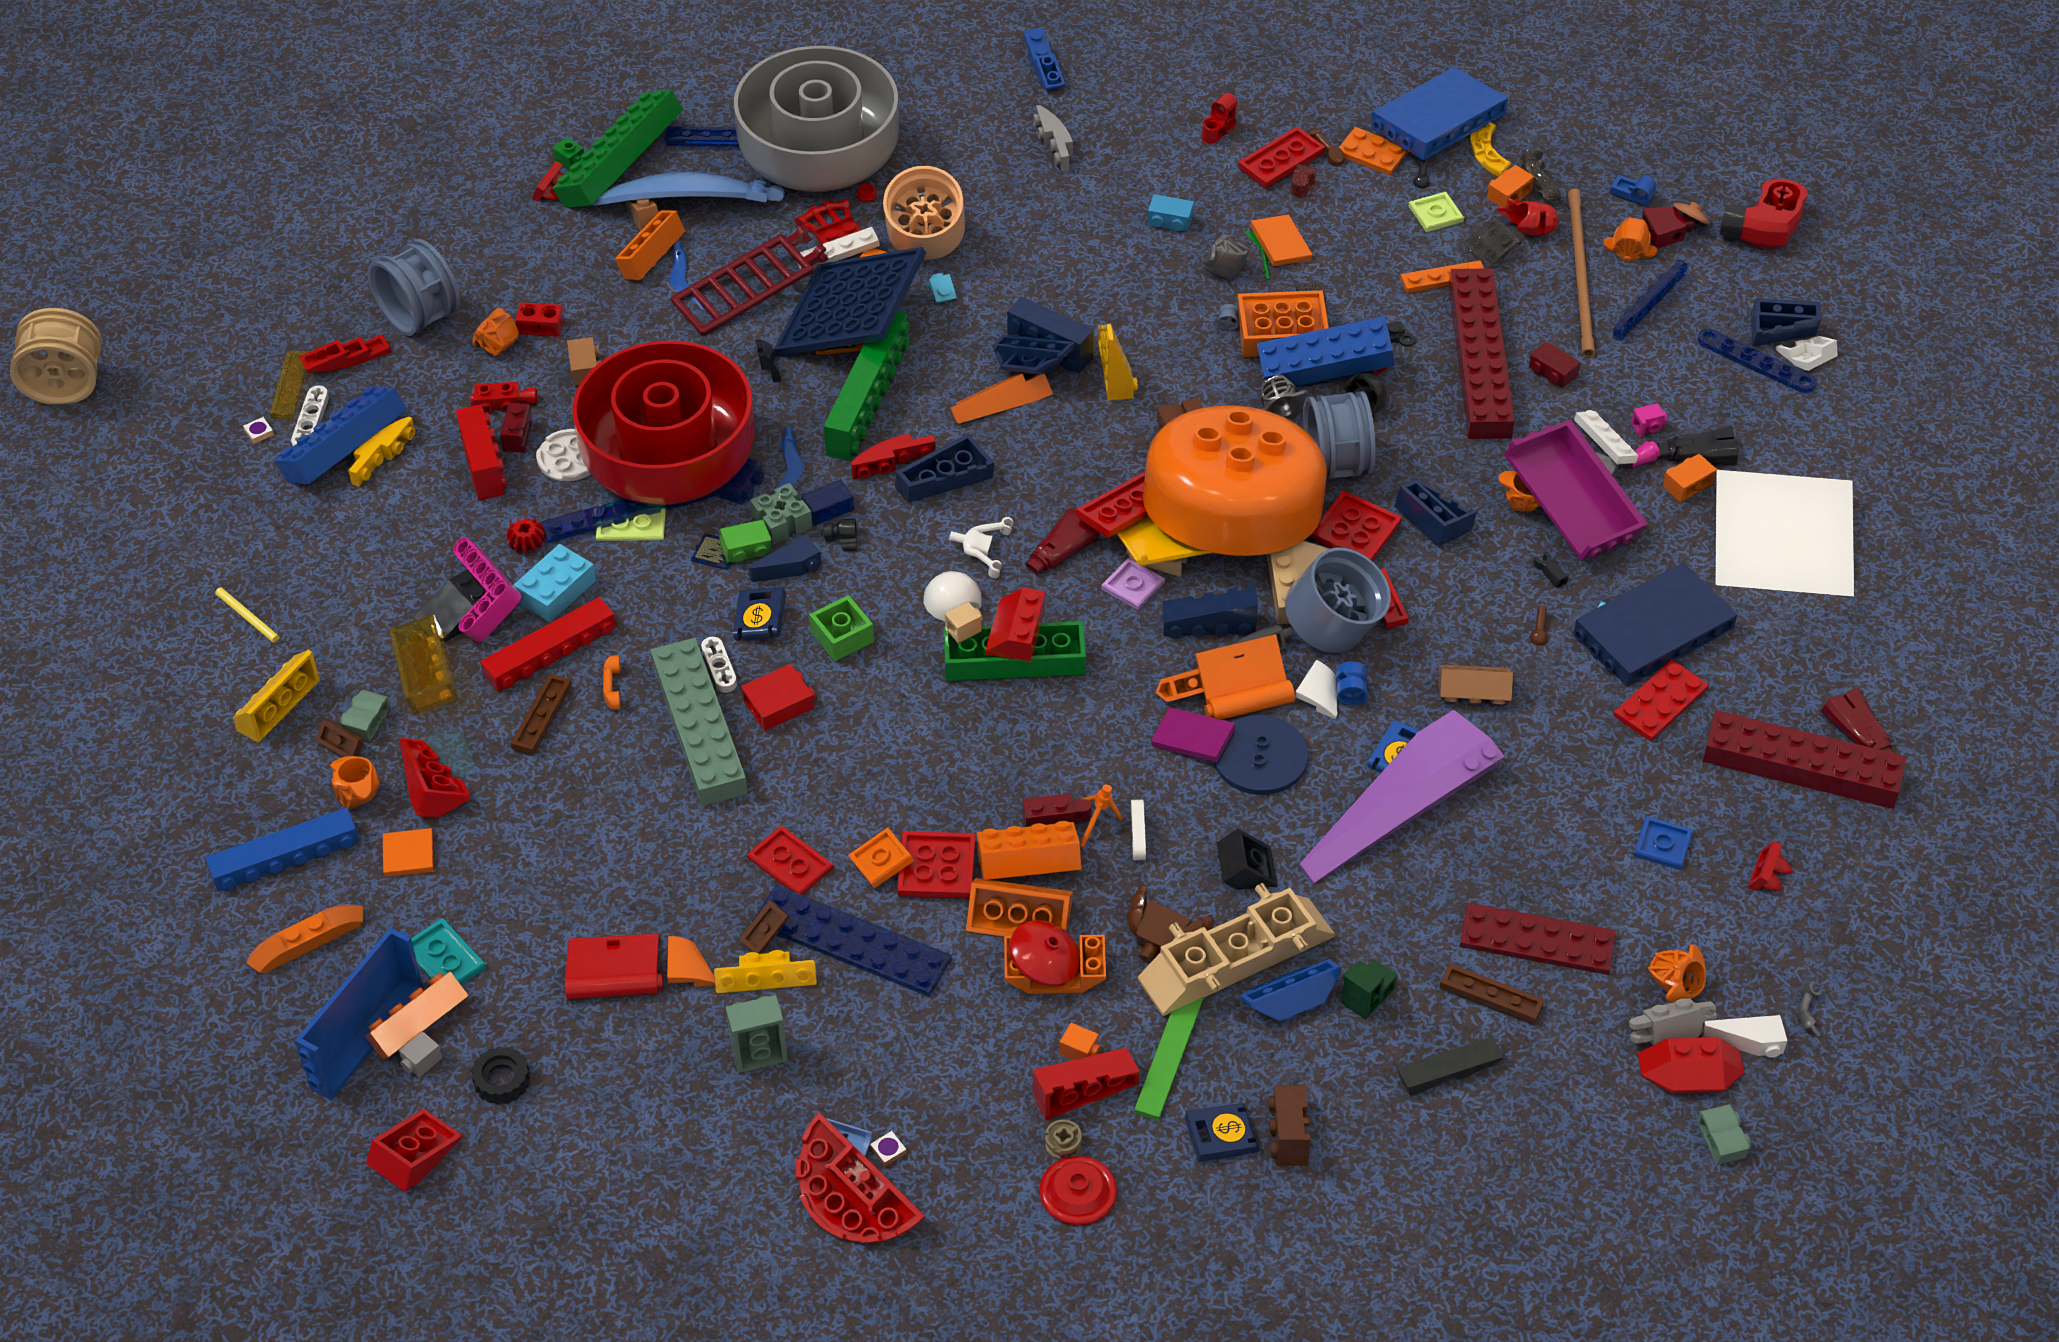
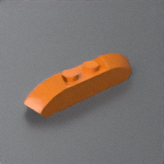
[1156,656,1242,702]
[247,904,363,973]

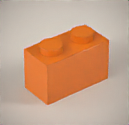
[1487,165,1534,208]
[1663,454,1717,502]

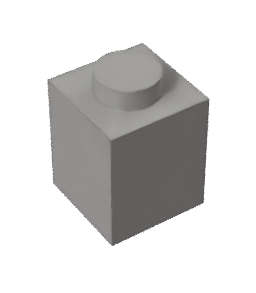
[399,1031,442,1077]

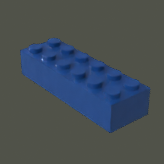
[1257,316,1395,386]
[274,386,408,484]

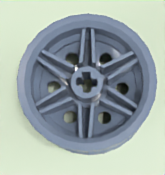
[1303,391,1376,480]

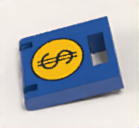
[1368,720,1419,773]

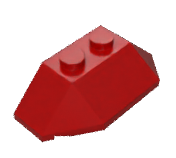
[1638,1037,1744,1093]

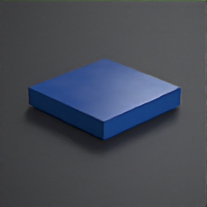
[1633,816,1693,870]

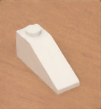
[1701,1015,1787,1058]

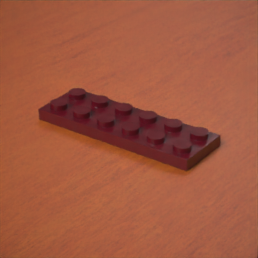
[1459,902,1616,975]

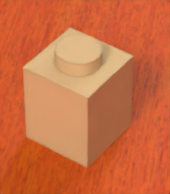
[945,602,983,643]

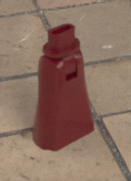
[1025,508,1100,574]
[1821,687,1893,753]

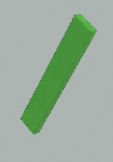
[1134,997,1204,1121]

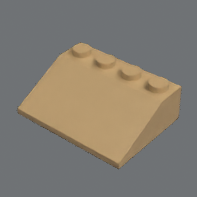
[1267,541,1329,624]

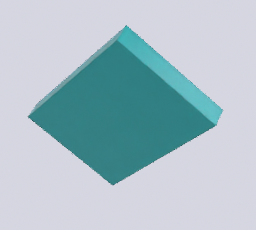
[411,918,486,985]

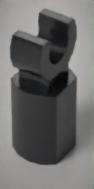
[1533,552,1569,588]

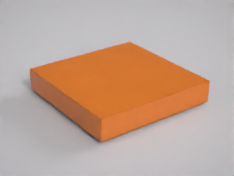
[383,828,434,877]
[848,828,914,889]

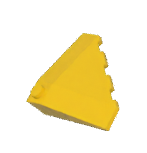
[1098,324,1138,401]

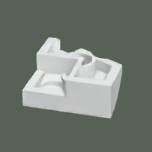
[1776,336,1838,371]
[1295,660,1337,719]

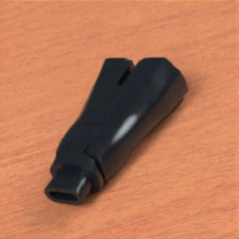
[1657,426,1738,465]

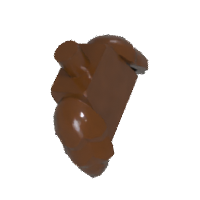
[1127,885,1215,963]

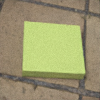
[1408,192,1464,232]

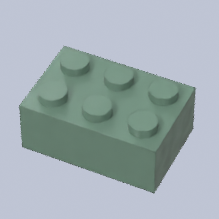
[726,995,788,1073]

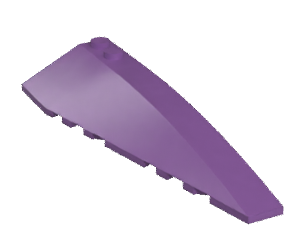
[1299,710,1505,884]

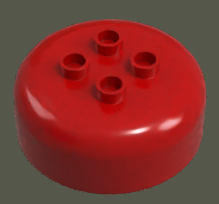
[572,341,755,505]

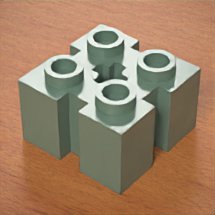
[750,483,812,545]

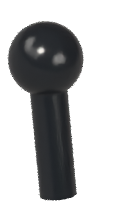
[1413,158,1430,188]

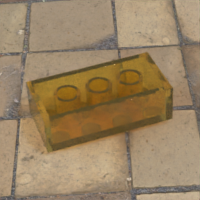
[389,614,459,715]

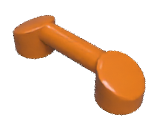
[603,655,621,710]

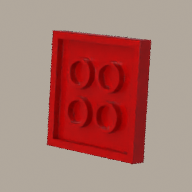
[1310,491,1402,561]
[897,831,976,899]

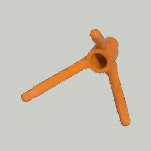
[1080,784,1123,847]

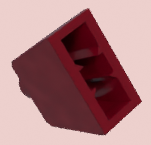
[1641,207,1694,249]

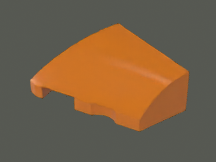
[667,936,715,987]

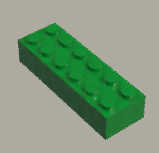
[943,621,1086,681]

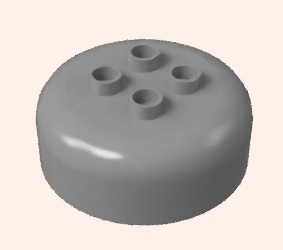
[734,46,899,192]

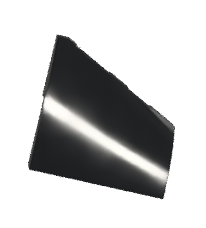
[755,339,781,383]

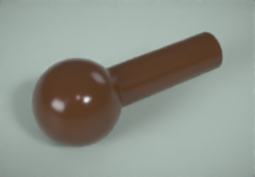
[1530,606,1548,646]

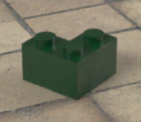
[1341,959,1398,1020]

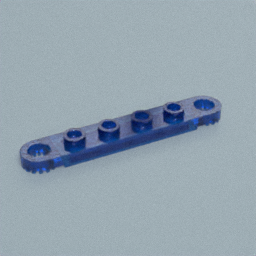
[1613,260,1688,340]
[1698,329,1816,393]

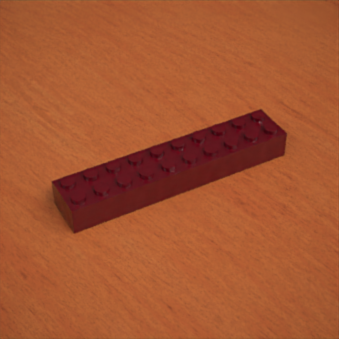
[1449,268,1515,439]

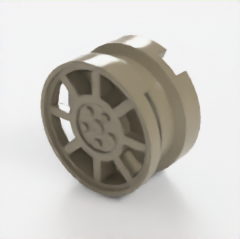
[1045,1119,1082,1160]

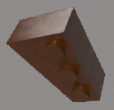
[1268,1086,1311,1166]

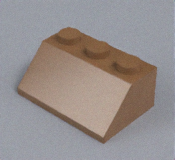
[1438,664,1513,704]

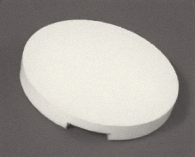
[536,429,591,481]

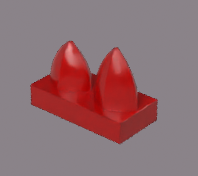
[532,161,564,202]
[1748,841,1793,891]

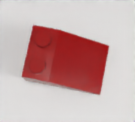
[366,1108,463,1192]

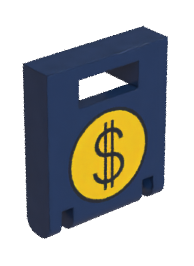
[733,587,786,640]
[1185,1103,1259,1162]

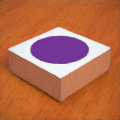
[870,1131,907,1167]

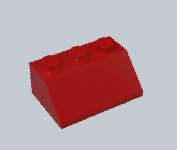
[985,588,1045,662]

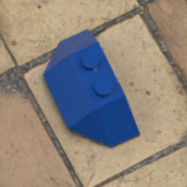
[1240,959,1341,1021]

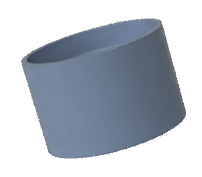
[1285,548,1391,653]

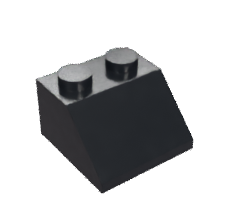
[1217,829,1278,890]

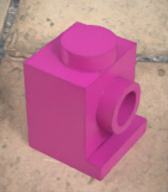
[1631,403,1668,438]

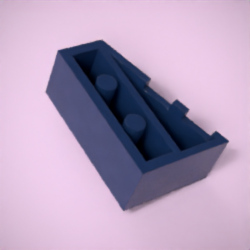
[1751,298,1821,347]
[1395,479,1478,546]

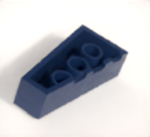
[895,433,995,502]
[1162,584,1258,638]

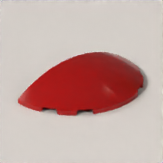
[795,1112,925,1243]

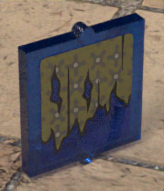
[691,533,731,570]

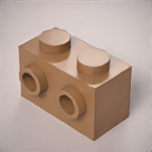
[567,337,601,386]

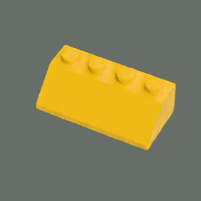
[233,650,320,743]

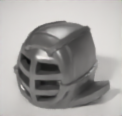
[1203,234,1249,279]
[1260,374,1310,419]

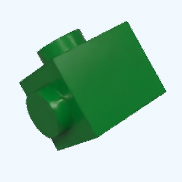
[552,137,584,171]

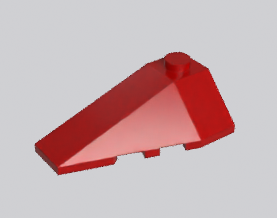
[400,738,470,818]

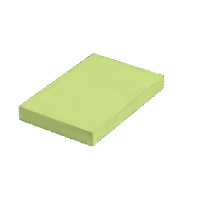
[596,505,666,541]

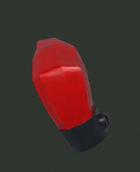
[1720,179,1808,249]

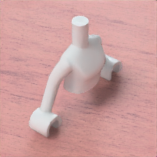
[949,517,1013,579]

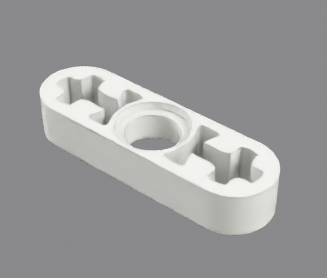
[701,637,737,693]
[1131,800,1146,861]

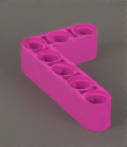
[453,537,521,643]

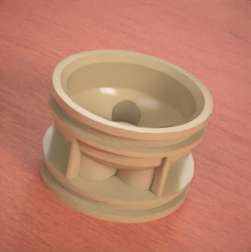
[10,308,102,404]

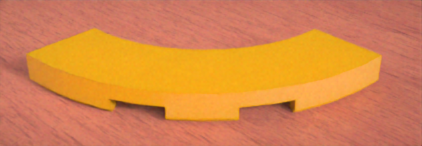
[1470,122,1511,177]

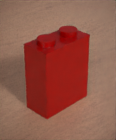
[741,664,816,731]

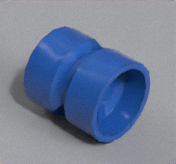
[1336,661,1368,705]

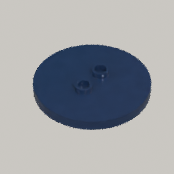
[1213,715,1308,795]

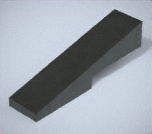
[1397,1037,1504,1096]

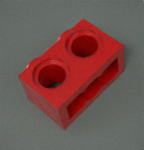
[515,302,564,337]

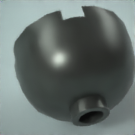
[1343,373,1387,415]

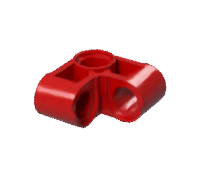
[1201,93,1238,144]

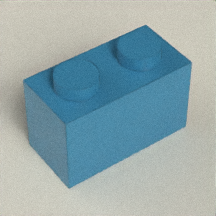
[1148,194,1194,232]

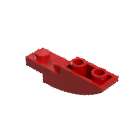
[851,433,936,479]

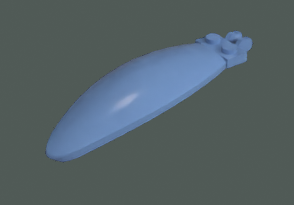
[593,172,785,206]

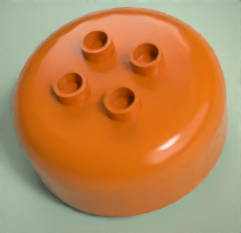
[1143,406,1327,556]

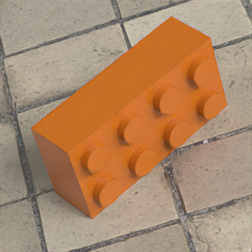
[977,821,1081,880]

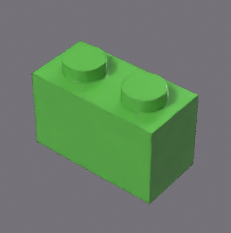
[719,520,771,563]

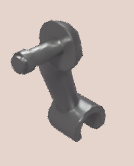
[1798,981,1822,1037]

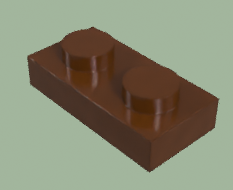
[315,719,364,757]
[739,901,791,954]

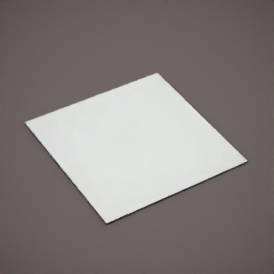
[1715,470,1854,597]

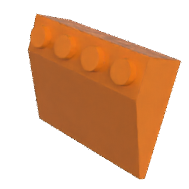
[1238,290,1329,357]

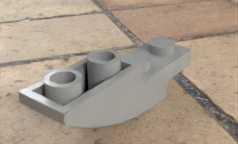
[1033,105,1073,171]

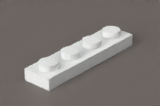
[796,227,880,270]
[1574,410,1638,464]

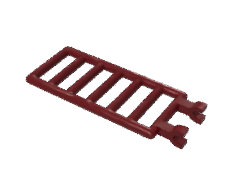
[671,225,829,335]

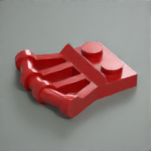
[795,199,861,244]

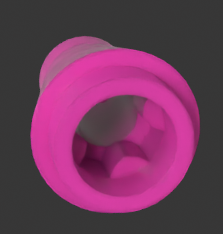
[1628,441,1660,469]

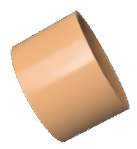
[883,166,965,260]

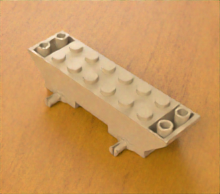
[1138,883,1335,1016]

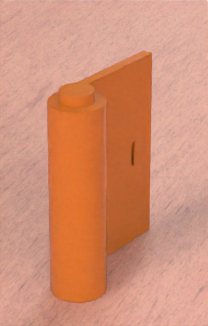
[1195,634,1295,720]

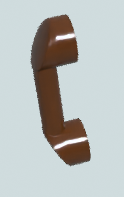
[1306,128,1344,167]

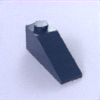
[749,535,821,582]

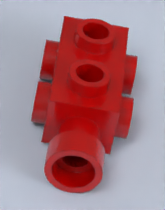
[470,382,538,414]

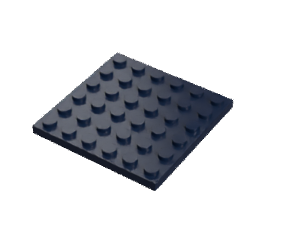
[774,247,926,356]

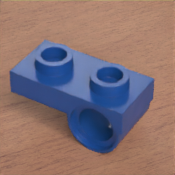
[1610,175,1657,206]

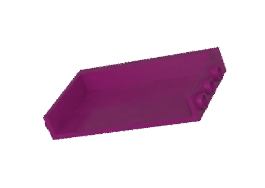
[1504,419,1648,560]

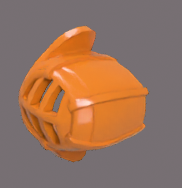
[1603,217,1657,262]
[472,308,519,356]
[1498,471,1541,513]
[330,756,380,810]
[1648,944,1706,1003]

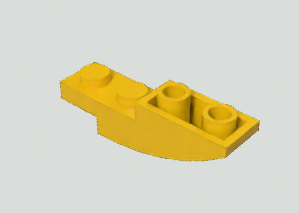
[348,417,415,487]

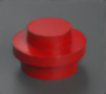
[857,183,877,202]

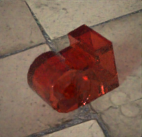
[1291,164,1317,198]

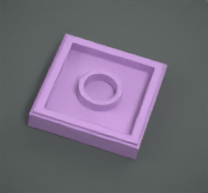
[1101,558,1165,610]

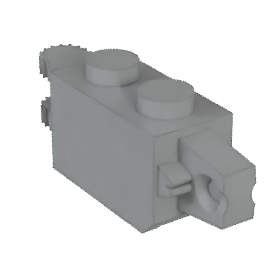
[1629,998,1717,1045]

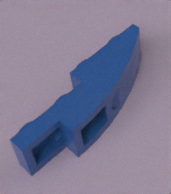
[1023,27,1065,90]

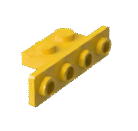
[714,950,817,993]

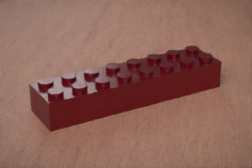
[1702,710,1906,809]

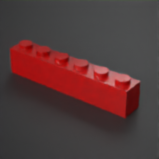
[480,597,616,692]

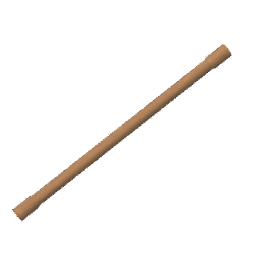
[1568,189,1595,357]

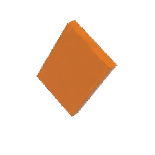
[1250,214,1313,267]

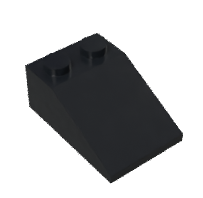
[413,569,487,646]

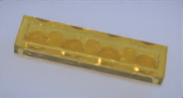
[270,351,308,420]

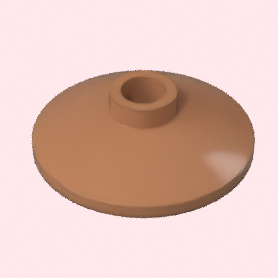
[1673,201,1710,225]

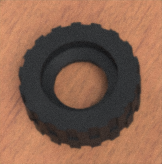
[471,1046,530,1105]

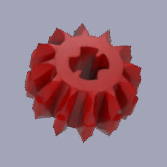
[506,517,545,555]

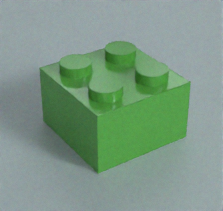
[809,595,874,662]

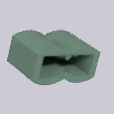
[340,690,391,741]
[1697,1104,1751,1165]

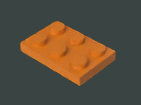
[1339,127,1409,176]

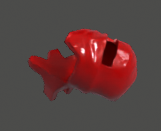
[1497,198,1558,237]

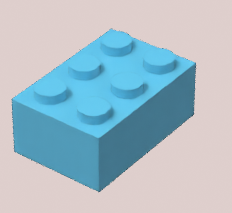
[514,544,596,623]

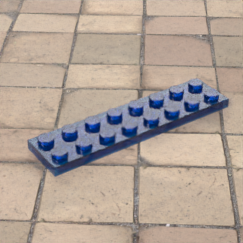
[752,884,952,997]

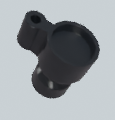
[823,518,857,551]

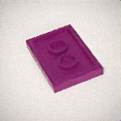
[1151,708,1235,763]

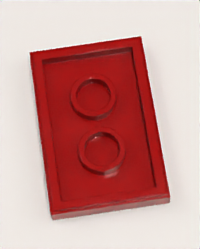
[747,825,834,898]

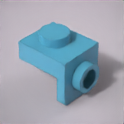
[927,273,957,304]

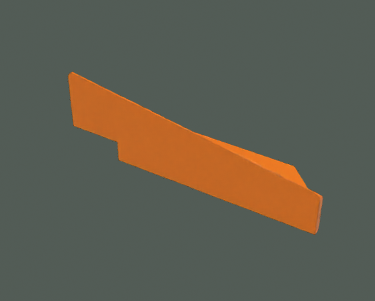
[950,374,1053,423]

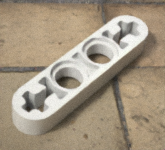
[291,386,329,446]

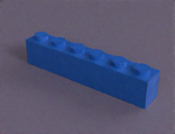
[205,807,359,892]

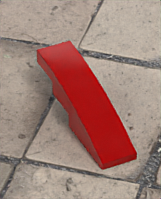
[299,334,392,373]

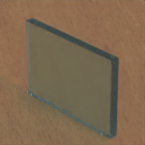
[420,726,477,779]

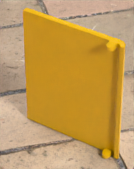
[1116,516,1212,565]

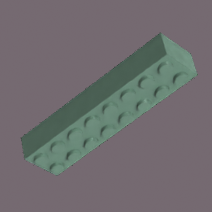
[650,638,748,806]

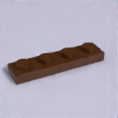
[511,674,572,755]
[1439,963,1544,1024]

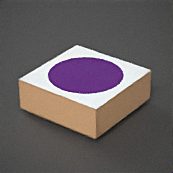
[243,417,274,444]

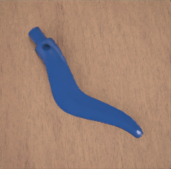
[669,242,705,311]
[773,427,804,494]

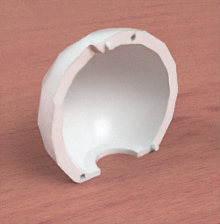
[923,571,982,622]

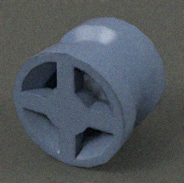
[1218,304,1239,330]

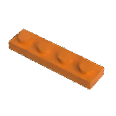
[1400,260,1484,293]

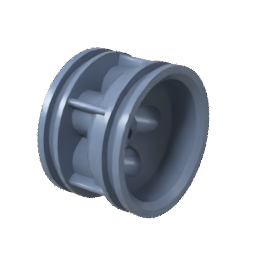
[368,239,460,336]

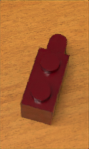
[1022,793,1091,827]

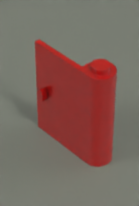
[565,934,663,999]

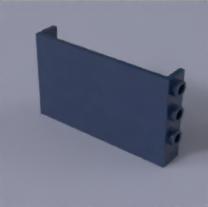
[1574,562,1737,687]

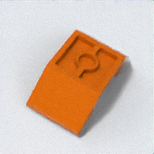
[1004,935,1106,994]

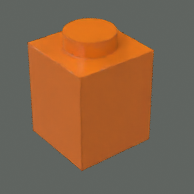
[1059,1023,1101,1060]

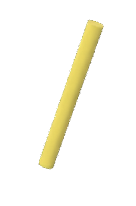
[215,587,280,643]

